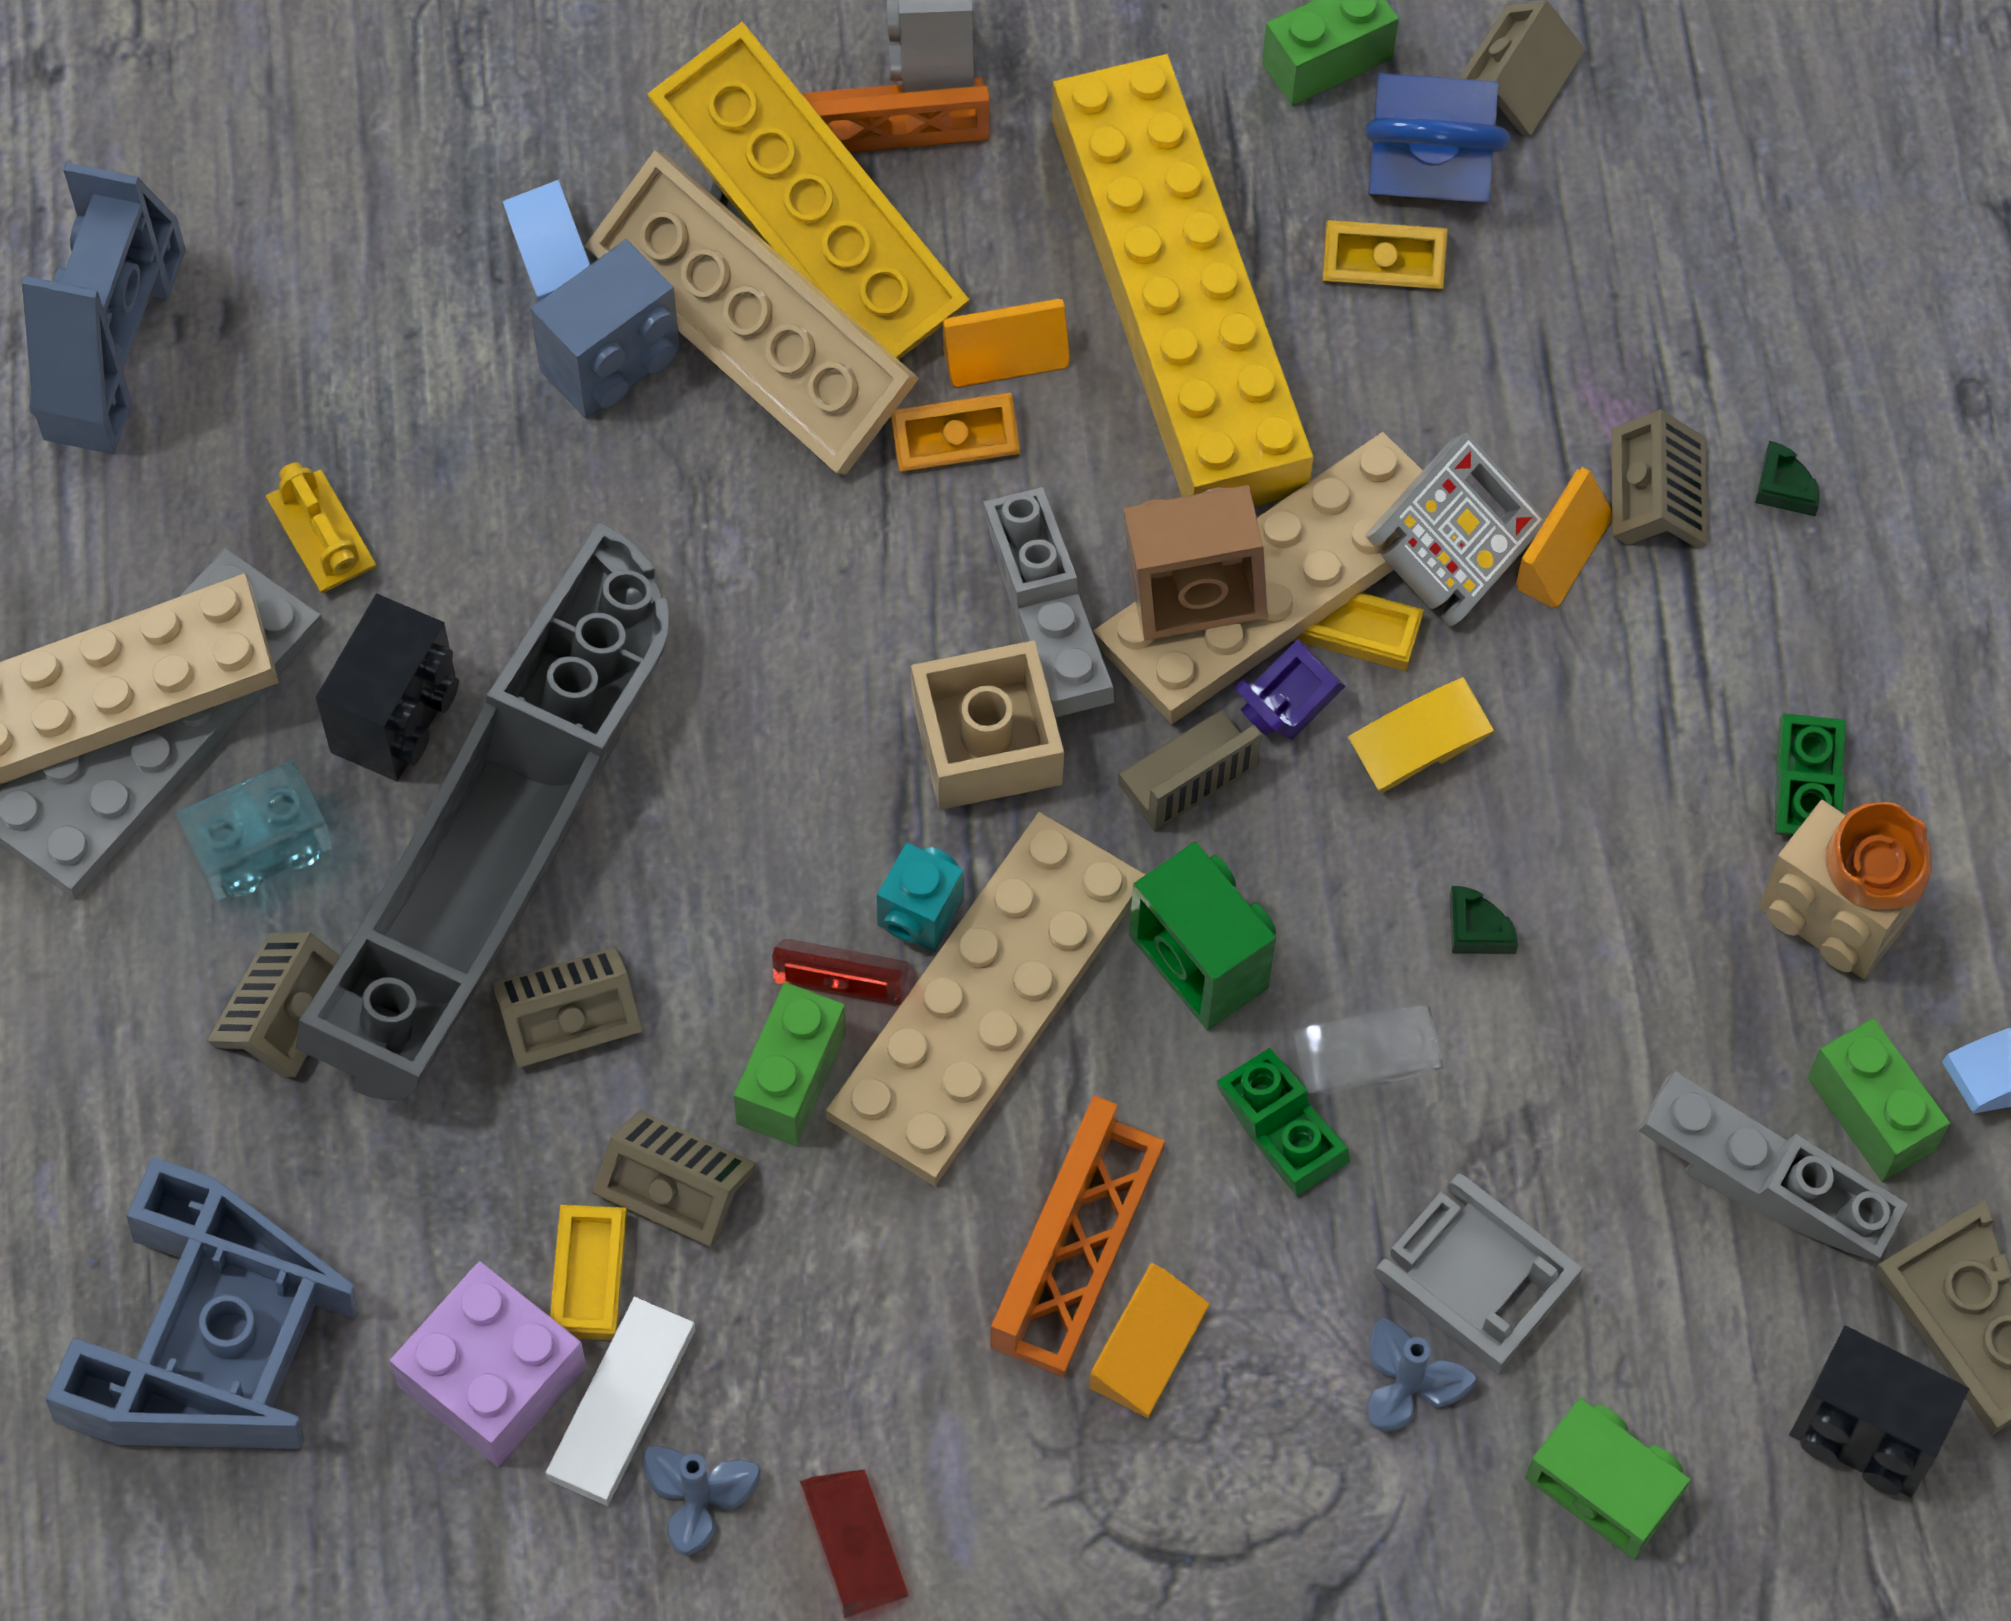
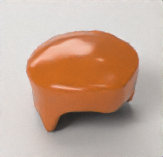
[1826,802,1932,910]

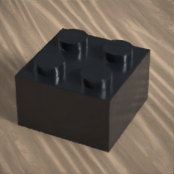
[315,593,459,782]
[1789,1325,1970,1498]

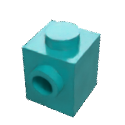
[876,842,964,953]

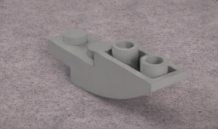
[983,487,1114,717]
[1638,1071,1908,1261]

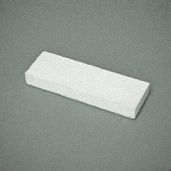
[545,1297,696,1506]

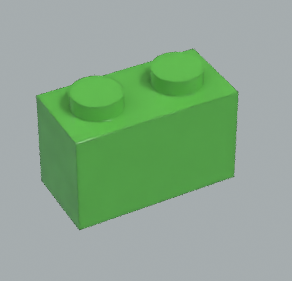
[1262,0,1399,106]
[733,982,846,1147]
[1807,1018,1950,1182]
[1525,1398,1691,1560]

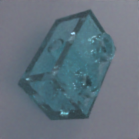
[175,759,333,902]

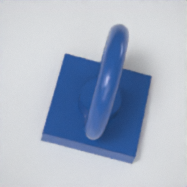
[1365,73,1510,203]

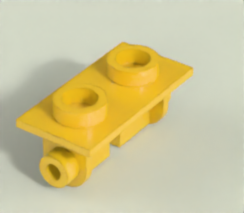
[265,462,377,594]

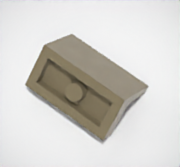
[1458,0,1586,136]

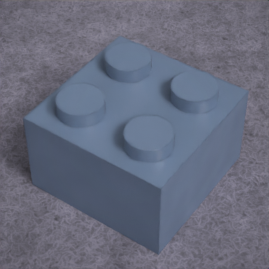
[530,239,680,419]

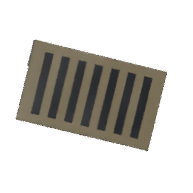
[1612,409,1707,549]
[1118,709,1262,832]
[207,932,340,1077]
[491,947,643,1068]
[592,1110,756,1247]

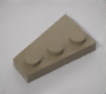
[1874,1199,2011,1436]

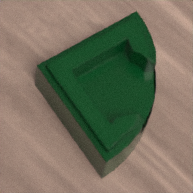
[1755,440,1820,516]
[1450,885,1518,954]

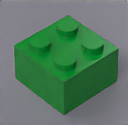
[1129,841,1277,1031]

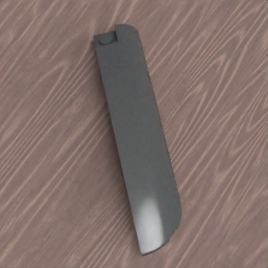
[296,521,669,1100]

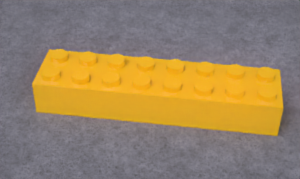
[1051,54,1313,507]

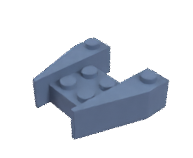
[22,162,186,455]
[46,1156,358,1449]

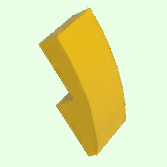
[1348,677,1496,793]

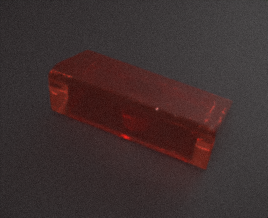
[772,939,909,1006]
[800,1469,909,1618]

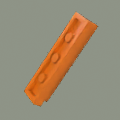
[801,77,990,152]
[990,1095,1165,1378]

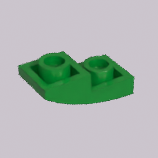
[1775,713,1846,836]
[1217,1048,1350,1196]

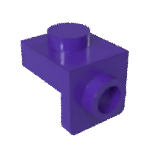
[1235,639,1346,740]

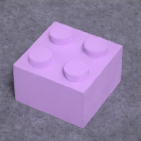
[389,1261,587,1467]

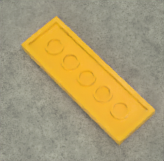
[647,22,970,360]

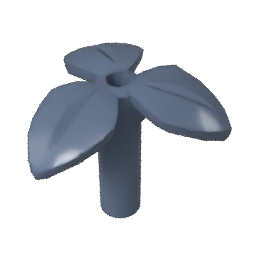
[1367,1317,1477,1431]
[644,1446,761,1555]

